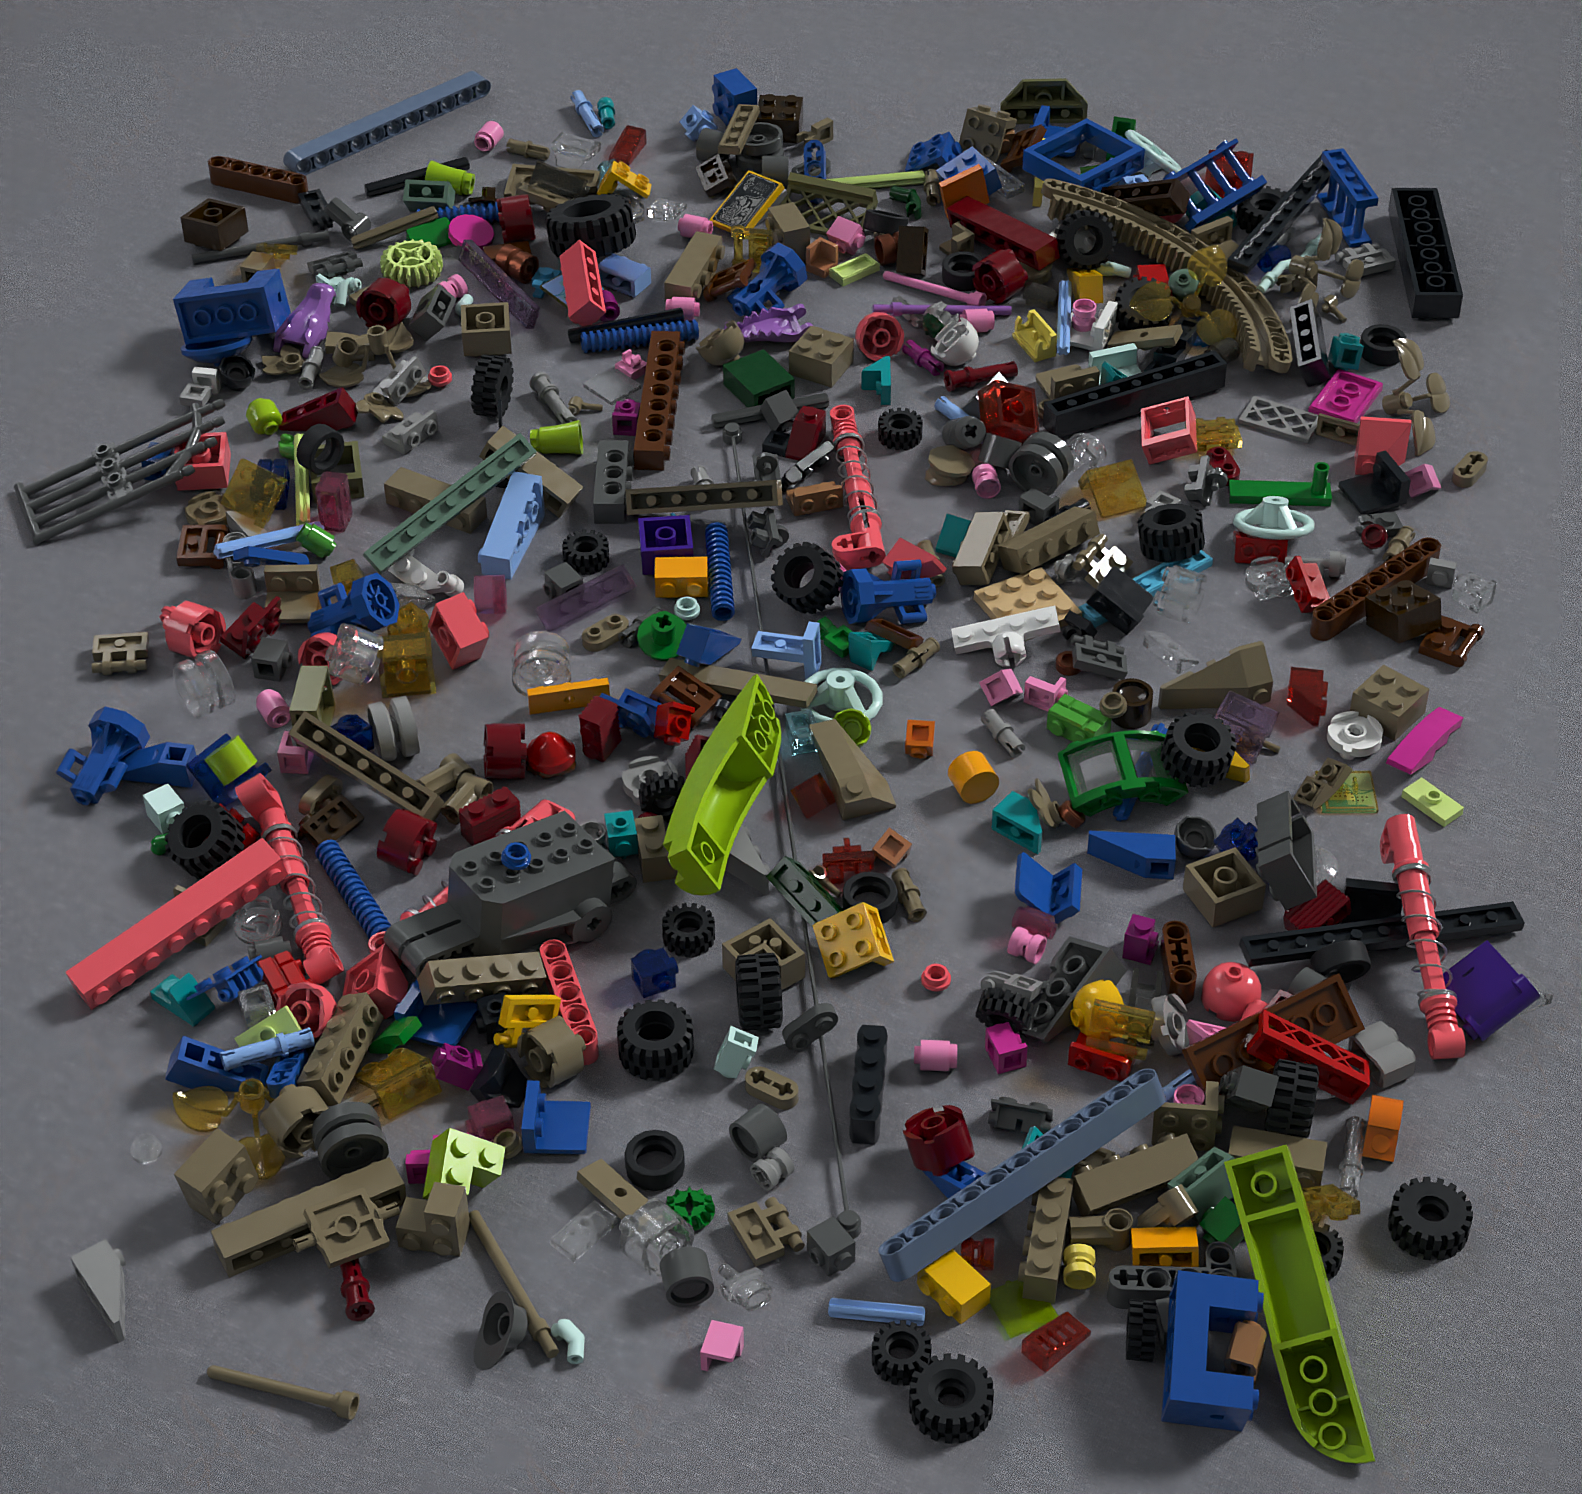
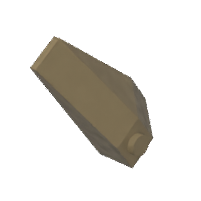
[1158,641,1273,709]
[808,719,896,820]

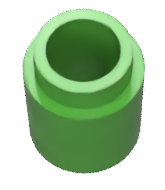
[296,522,336,558]

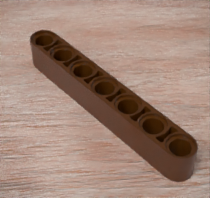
[1310,537,1441,641]

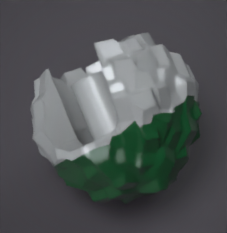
[922,301,959,339]

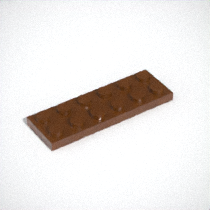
[1182,974,1365,1095]

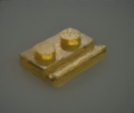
[256,243,297,260]

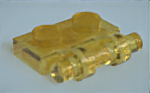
[1185,417,1242,451]
[1086,999,1156,1061]
[1303,1184,1360,1223]

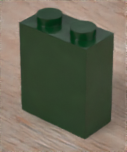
[723,349,795,408]

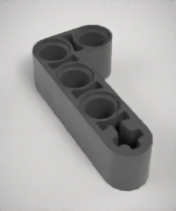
[1107,1241,1237,1309]

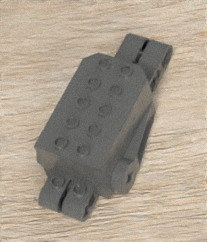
[384,810,637,978]

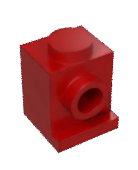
[654,701,695,746]

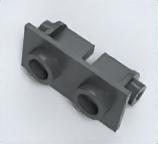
[988,1097,1053,1134]

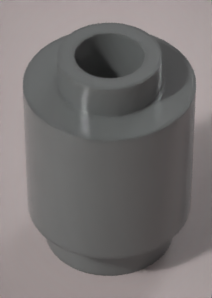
[247,936,293,964]

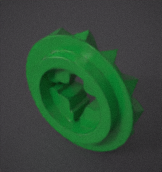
[664,1186,715,1231]

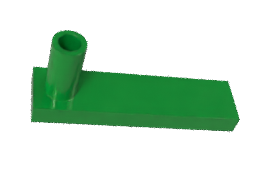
[1228,462,1332,507]

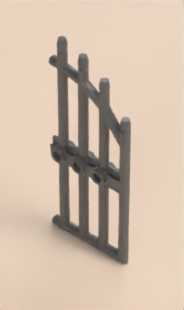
[14,399,226,545]

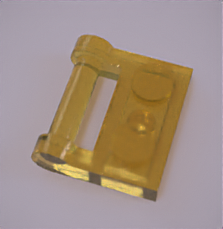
[731,225,773,273]

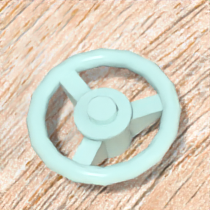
[1125,130,1182,177]
[1233,496,1315,540]
[800,668,883,723]

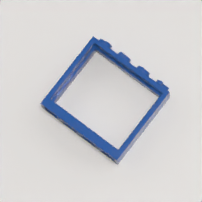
[1023,118,1145,192]

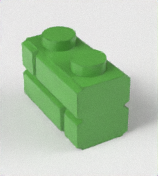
[1047,694,1112,742]

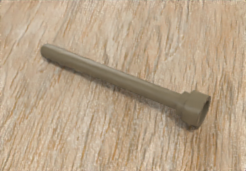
[207,1365,360,1420]

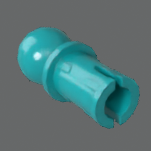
[597,97,615,129]

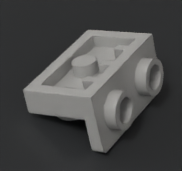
[373,356,427,406]
[382,410,438,454]

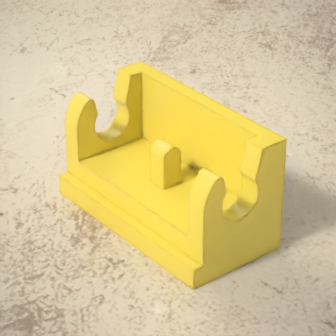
[1012,309,1057,362]

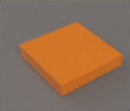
[939,164,990,220]

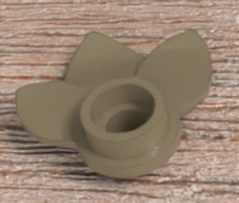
[261,345,304,375]
[355,392,403,423]
[1027,778,1064,828]

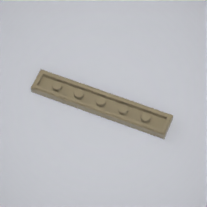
[659,658,818,708]

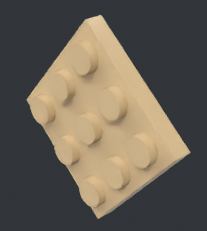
[973,567,1082,641]

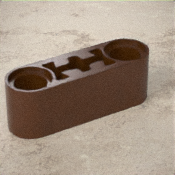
[1160,921,1197,1004]

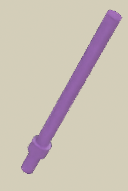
[872,302,1012,317]

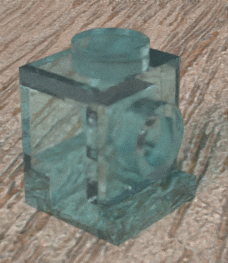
[785,709,817,756]

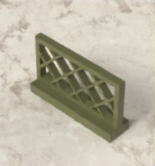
[780,172,878,236]

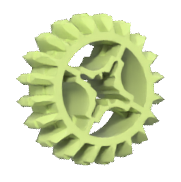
[380,239,443,289]

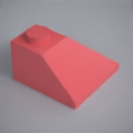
[1355,416,1412,475]
[342,944,408,1019]

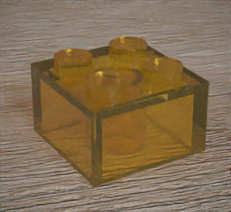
[376,632,436,698]

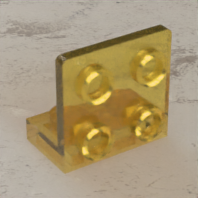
[221,458,288,528]
[1078,459,1147,518]
[354,1048,442,1120]

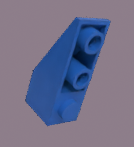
[121,742,199,788]
[1087,831,1176,879]

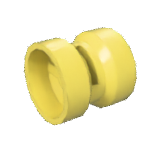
[1063,1244,1096,1290]

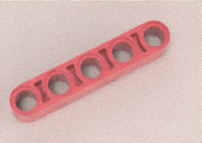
[540,939,599,1065]

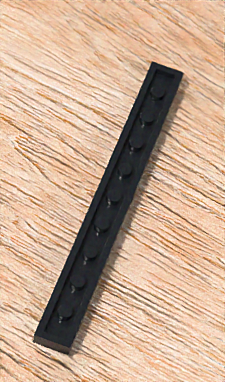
[1226,150,1330,275]
[1239,901,1525,967]

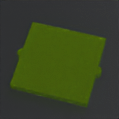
[990,1280,1059,1338]

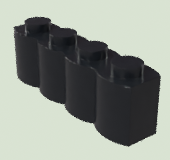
[849,1025,888,1145]

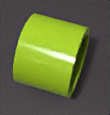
[204,735,258,786]

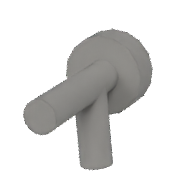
[1285,551,1346,578]

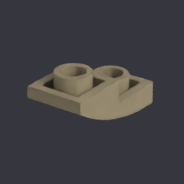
[1293,757,1353,809]

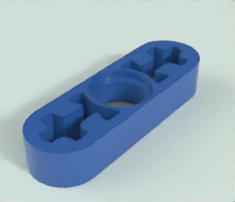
[804,140,826,204]
[266,1049,309,1099]

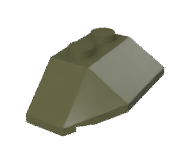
[1000,78,1088,124]

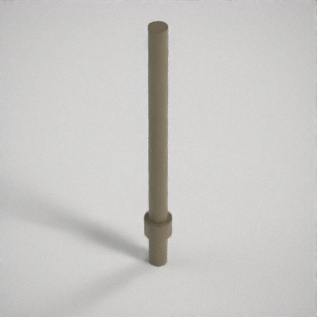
[469,1210,559,1358]

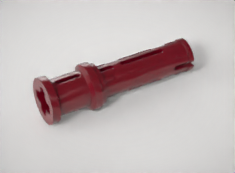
[944,361,1018,392]
[340,1258,375,1321]

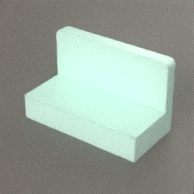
[1088,343,1142,385]

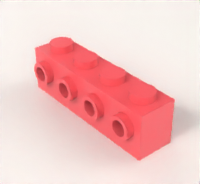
[559,240,606,326]

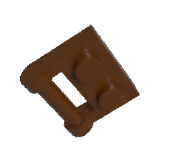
[999,124,1047,173]
[703,258,757,302]
[176,524,230,569]
[1418,615,1485,667]
[649,666,722,730]

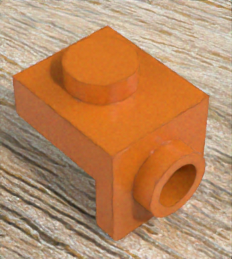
[905,720,935,759]

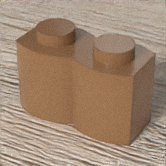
[1224,1320,1267,1388]

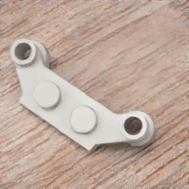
[388,549,464,598]

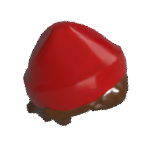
[526,732,576,779]

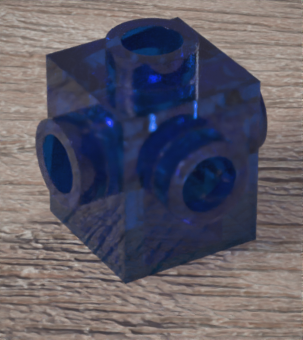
[1213,818,1258,862]

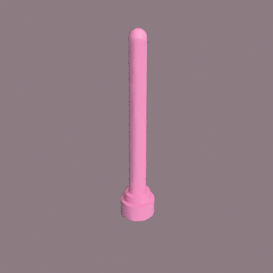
[883,271,987,306]

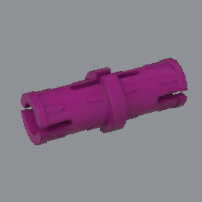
[902,340,944,376]

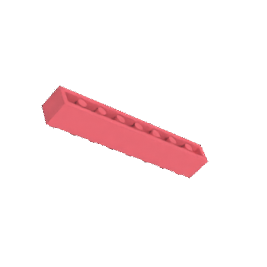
[65,838,288,1010]

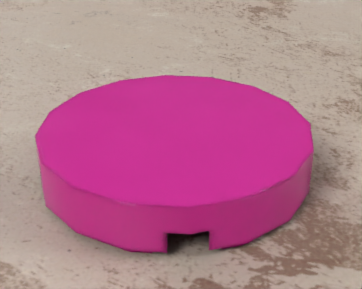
[448,214,494,252]

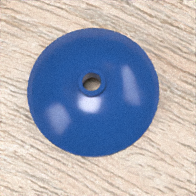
[180,336,253,367]

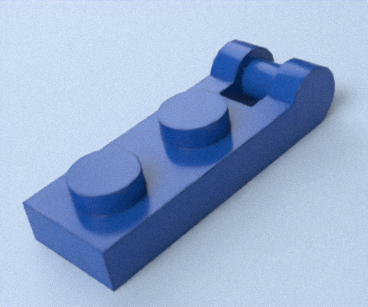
[233,546,309,567]

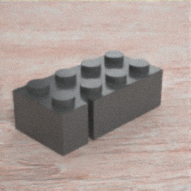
[1255,791,1317,910]

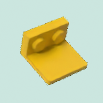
[597,161,652,199]
[813,902,894,979]

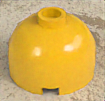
[1070,979,1127,1041]

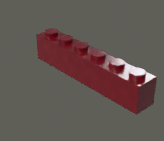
[946,196,1060,271]

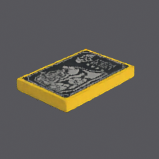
[709,170,785,239]

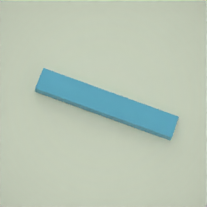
[1078,550,1213,628]

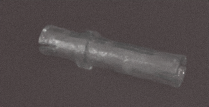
[1338,1116,1367,1201]

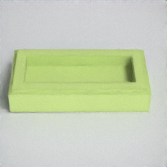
[829,253,880,286]

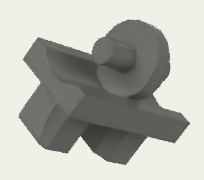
[752,452,781,481]
[1184,455,1228,506]
[746,508,789,558]

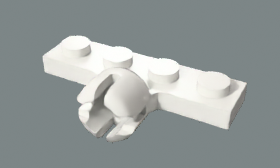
[951,605,1061,668]

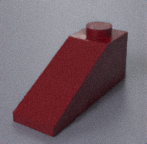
[278,387,358,431]

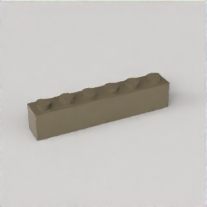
[625,480,783,515]
[288,711,444,821]
[211,1157,407,1278]

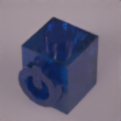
[330,714,374,751]
[631,947,679,999]

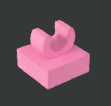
[615,349,647,382]

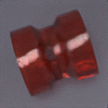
[961,1237,994,1271]

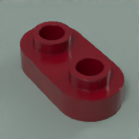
[1206,447,1240,486]

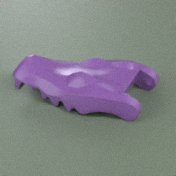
[273,283,336,359]
[724,304,813,343]

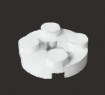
[1327,711,1383,760]

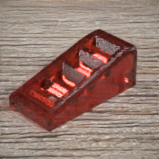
[609,125,647,166]
[1021,1312,1091,1373]

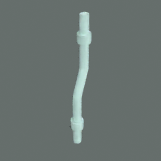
[1256,233,1322,294]

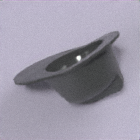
[473,1291,528,1370]

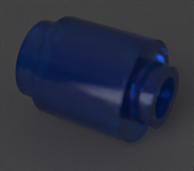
[1257,244,1291,273]

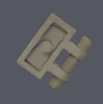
[1073,534,1133,589]
[92,632,149,675]
[727,1197,805,1267]

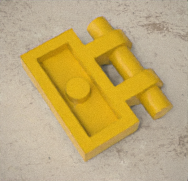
[494,995,561,1048]

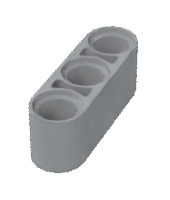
[223,532,257,599]

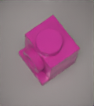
[985,1022,1028,1074]

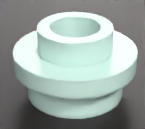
[674,597,700,621]

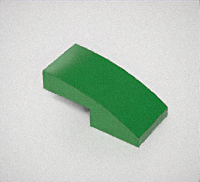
[368,1016,422,1054]

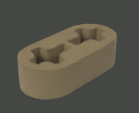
[1452,451,1488,488]
[299,774,343,816]
[745,1066,799,1110]

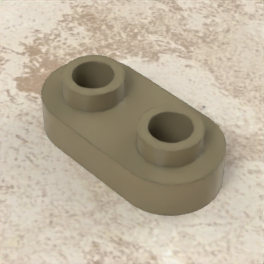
[582,614,629,652]

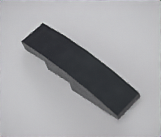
[1144,316,1203,372]

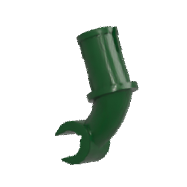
[889,185,922,221]

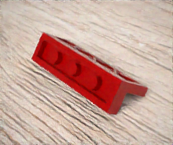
[1247,1009,1370,1105]

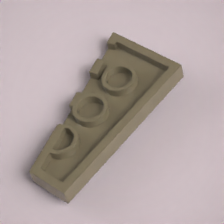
[504,164,601,197]

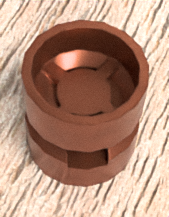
[874,231,899,266]
[495,244,539,284]

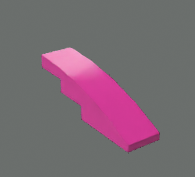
[1386,707,1464,775]

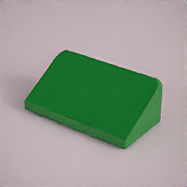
[406,217,452,248]

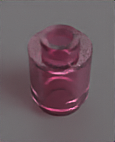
[1012,906,1058,940]

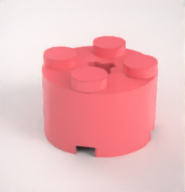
[163,601,226,660]

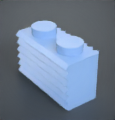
[598,253,651,298]

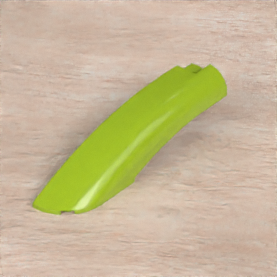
[663,674,781,896]
[1224,1144,1376,1464]

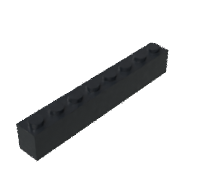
[1043,350,1227,438]

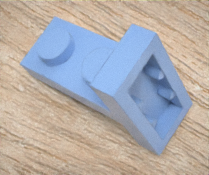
[751,621,822,679]

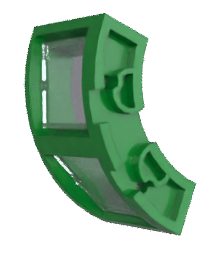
[1057,730,1189,817]

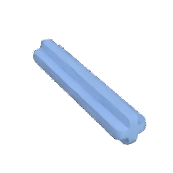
[828,1298,925,1326]

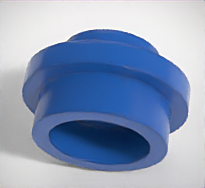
[501,842,531,870]

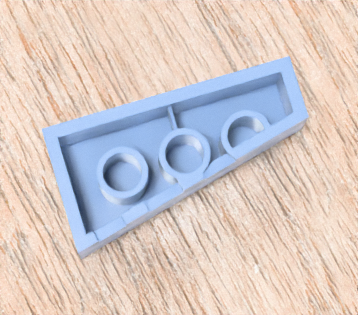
[478,471,545,579]

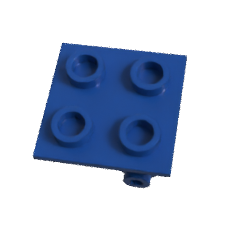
[186,955,264,1002]

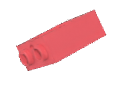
[1141,396,1197,465]

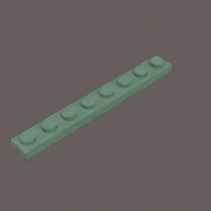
[363,433,537,575]

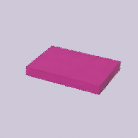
[1308,369,1383,423]

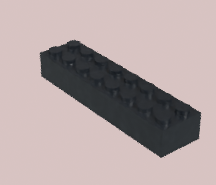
[1388,188,1463,319]

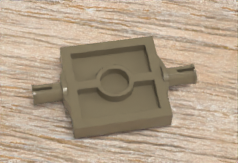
[293,1187,400,1269]

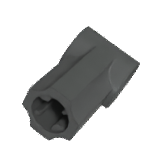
[324,197,371,241]

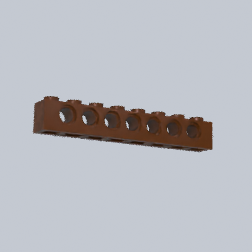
[633,331,685,471]

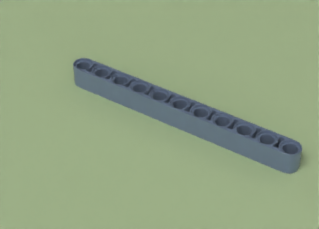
[283,71,491,176]
[878,1069,1166,1282]

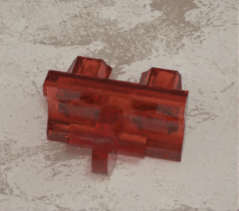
[821,837,875,885]

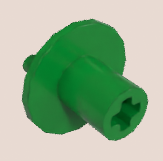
[637,611,686,661]

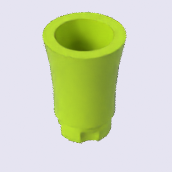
[425,160,475,195]
[530,420,583,454]

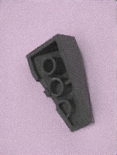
[1023,936,1127,1043]

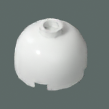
[931,317,979,366]

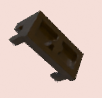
[896,226,929,276]

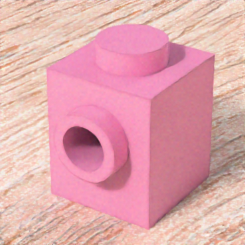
[826,216,866,255]

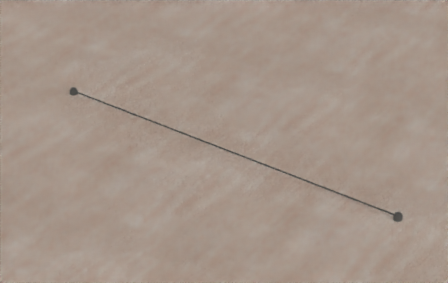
[722,423,861,1239]

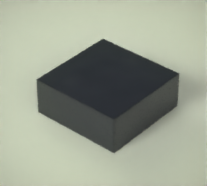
[762,430,790,457]

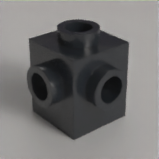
[474,991,508,1044]

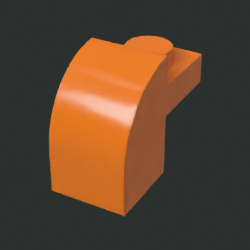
[1362,1095,1404,1162]

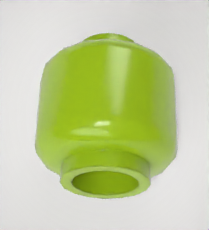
[246,398,282,435]

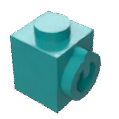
[1328,333,1364,371]
[604,810,638,859]

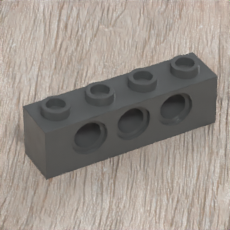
[593,440,634,524]

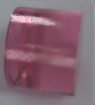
[474,574,507,615]

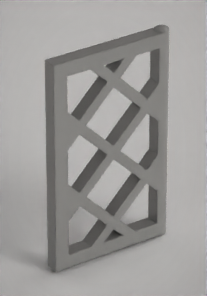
[1238,396,1318,444]

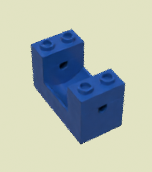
[173,268,291,344]
[1161,1270,1264,1432]

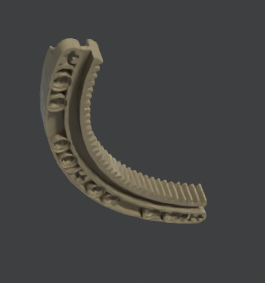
[1041,178,1293,373]

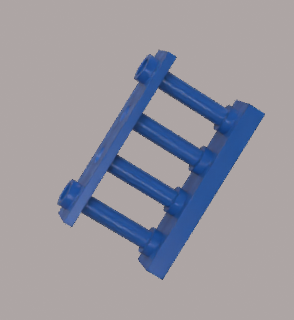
[1163,138,1267,233]
[1316,148,1379,248]

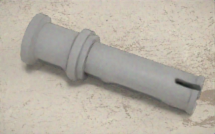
[529,372,577,424]

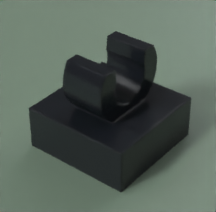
[1062,610,1098,640]

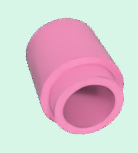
[474,121,504,152]
[678,214,713,238]
[665,297,700,321]
[959,308,995,333]
[256,689,291,728]
[914,1040,957,1071]

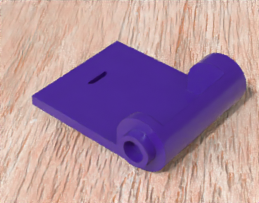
[1443,940,1540,1042]

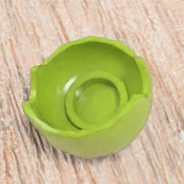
[833,709,872,748]

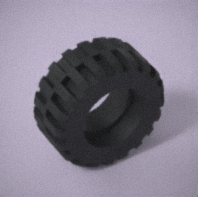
[545,194,636,259]

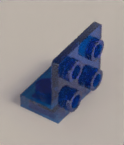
[186,733,272,807]

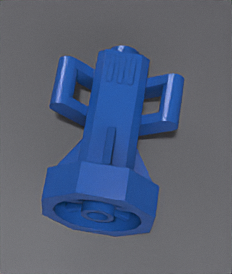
[727,243,807,317]
[840,559,936,624]
[307,573,400,638]
[56,706,150,805]

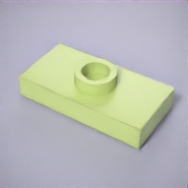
[1401,777,1464,827]
[234,1005,302,1047]

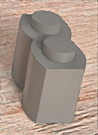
[1348,1021,1416,1089]

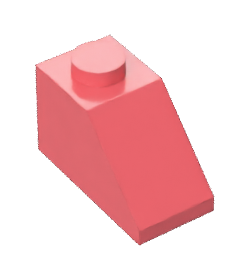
[882,537,947,580]

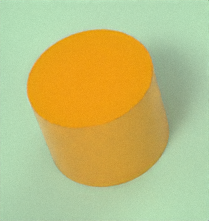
[948,751,999,804]

